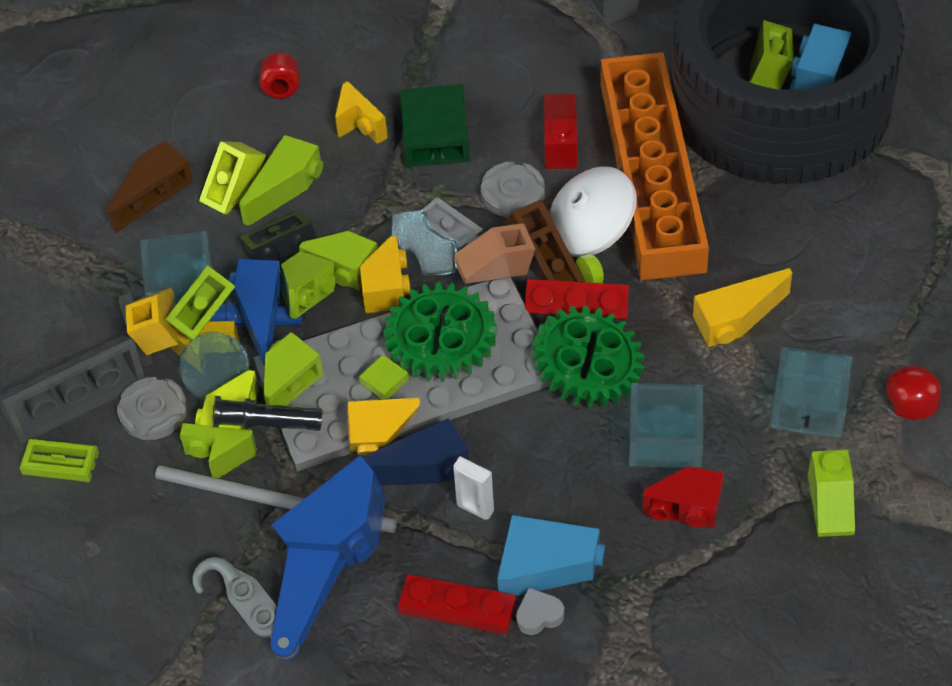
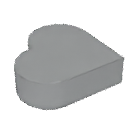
[516,588,565,635]

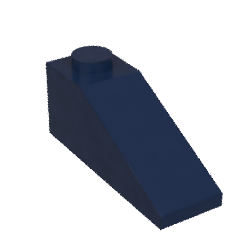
[362,418,469,486]

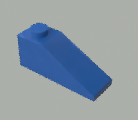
[230,259,282,364]

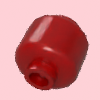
[259,53,300,99]

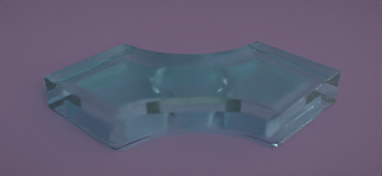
[392,210,457,277]

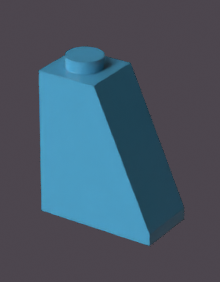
[497,515,606,596]

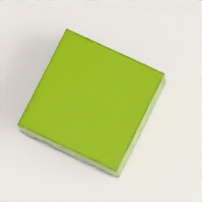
[359,355,409,400]

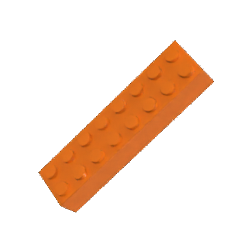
[601,52,709,281]

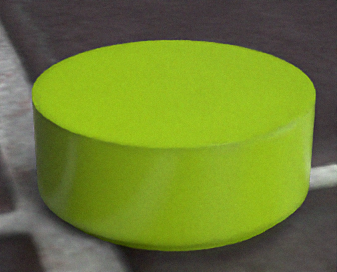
[576,254,604,283]

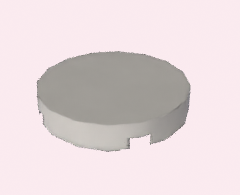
[481,162,545,218]
[117,377,187,440]

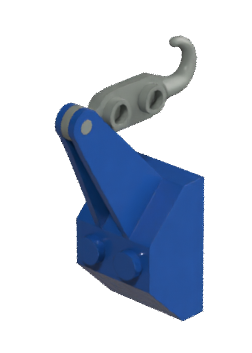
[192,456,386,660]

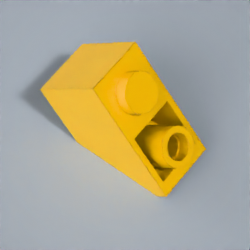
[360,236,410,313]
[126,287,178,355]

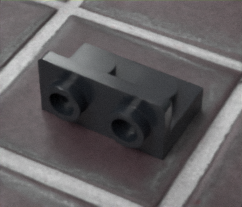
[239,211,317,270]

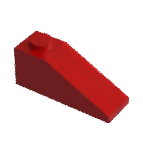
[544,94,577,170]

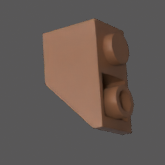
[454,223,535,284]

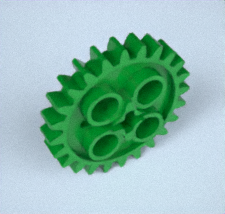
[384,282,497,382]
[531,305,644,408]

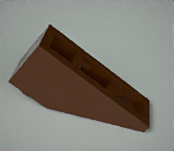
[106,140,193,233]
[504,199,585,282]

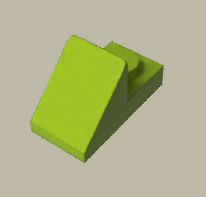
[180,423,257,478]

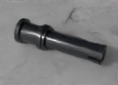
[212,396,322,431]

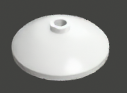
[549,167,637,257]

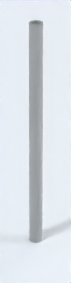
[155,465,397,533]

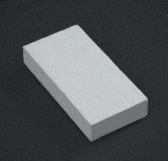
[453,457,494,520]

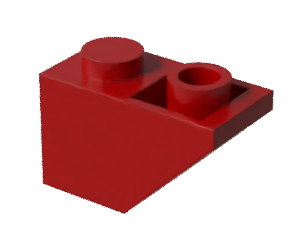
[642,466,724,529]

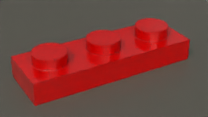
[525,279,629,321]
[398,574,516,635]

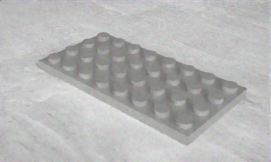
[253,277,552,472]

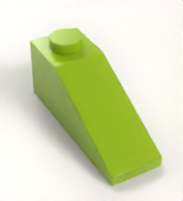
[239,135,323,226]

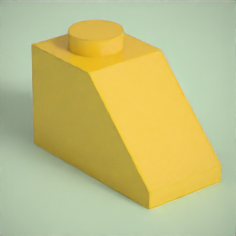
[347,398,420,456]

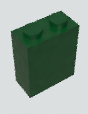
[400,84,470,167]

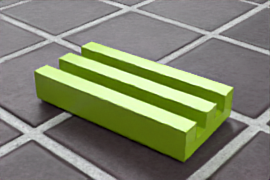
[20,439,99,482]

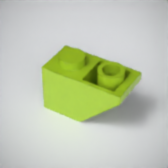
[299,231,378,291]
[281,251,336,319]

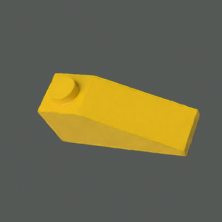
[693,268,792,347]

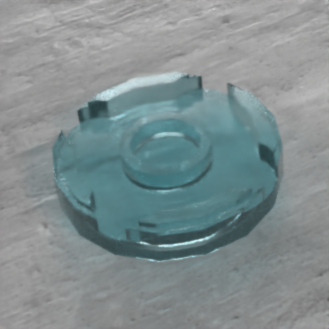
[179,332,249,400]

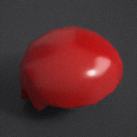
[886,365,941,420]

